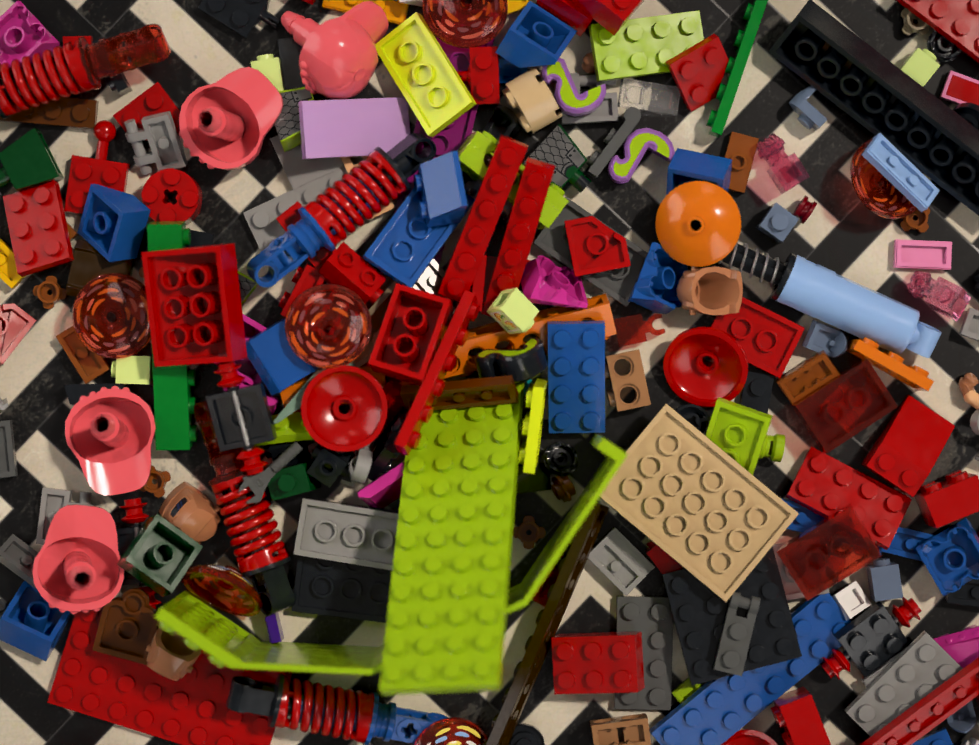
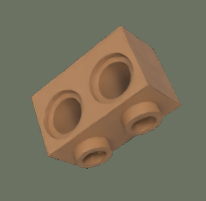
[605,349,651,412]
[590,713,651,745]

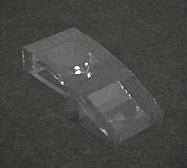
[618,79,680,116]

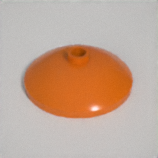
[655,181,741,267]

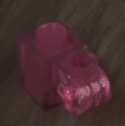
[756,133,810,194]
[906,271,971,322]

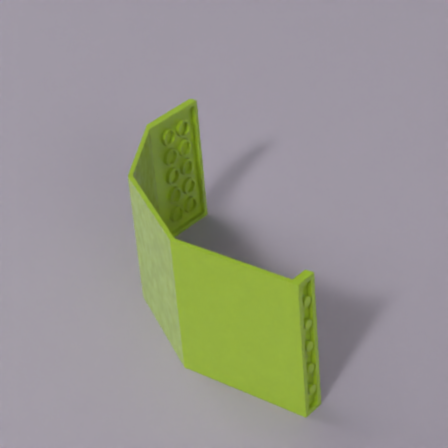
[155,433,628,675]

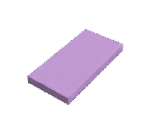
[298,97,410,159]

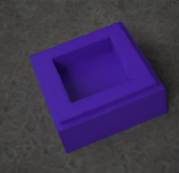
[265,612,284,644]

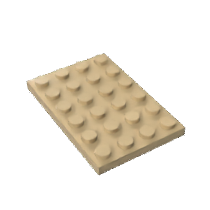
[600,404,799,602]

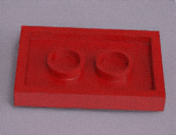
[3,180,74,277]
[710,297,805,378]

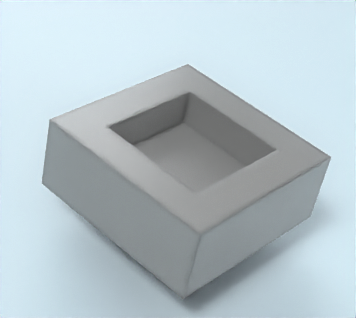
[959,308,979,341]

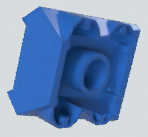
[628,242,688,314]
[246,315,320,395]
[916,518,979,596]

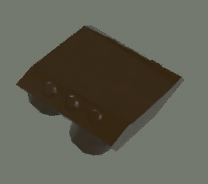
[66,240,135,307]

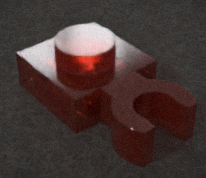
[613,314,665,347]

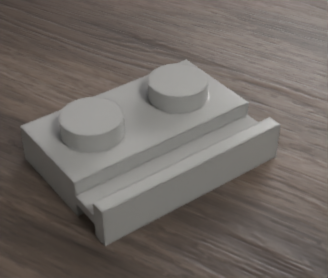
[588,527,655,596]

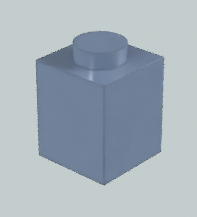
[756,203,799,244]
[866,558,903,602]

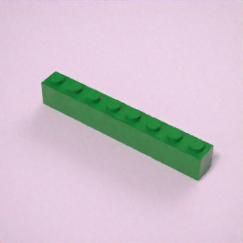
[147,221,198,450]

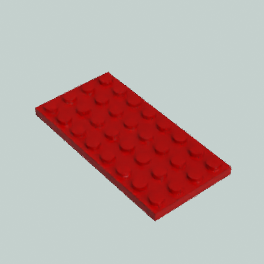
[47,605,293,745]

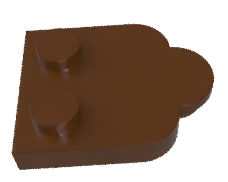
[93,588,160,665]

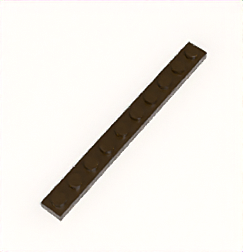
[483,502,609,745]

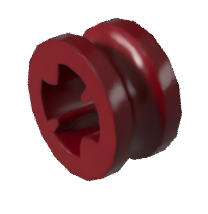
[792,195,817,224]

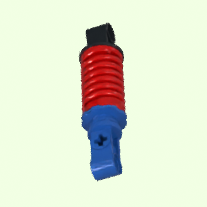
[247,133,436,287]
[226,674,451,745]

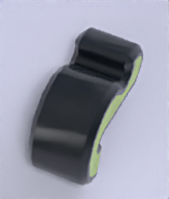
[474,338,547,383]

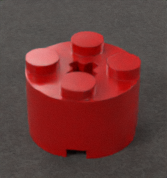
[141,168,202,225]

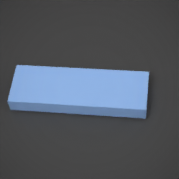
[861,133,940,212]

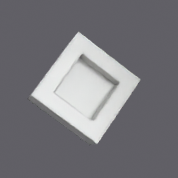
[832,581,872,621]

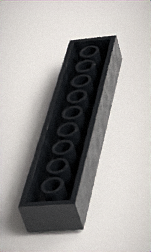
[769,0,979,216]

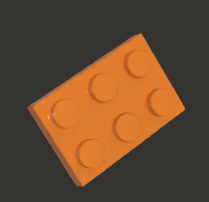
[847,337,934,391]

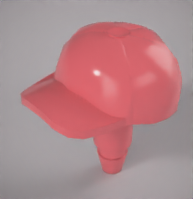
[280,1,389,100]
[179,67,283,170]
[65,386,156,496]
[32,505,124,614]

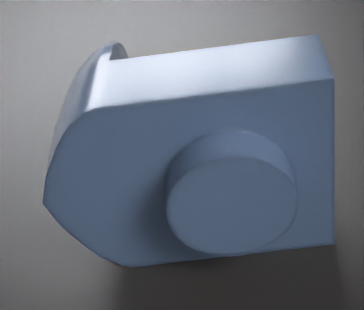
[789,86,828,130]
[802,320,848,358]
[947,700,976,734]

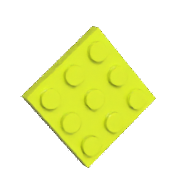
[519,377,548,474]

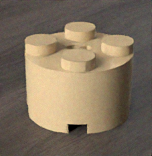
[502,67,563,133]

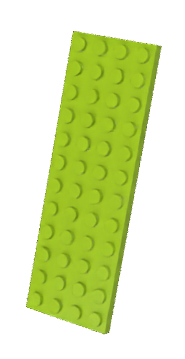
[379,382,525,695]

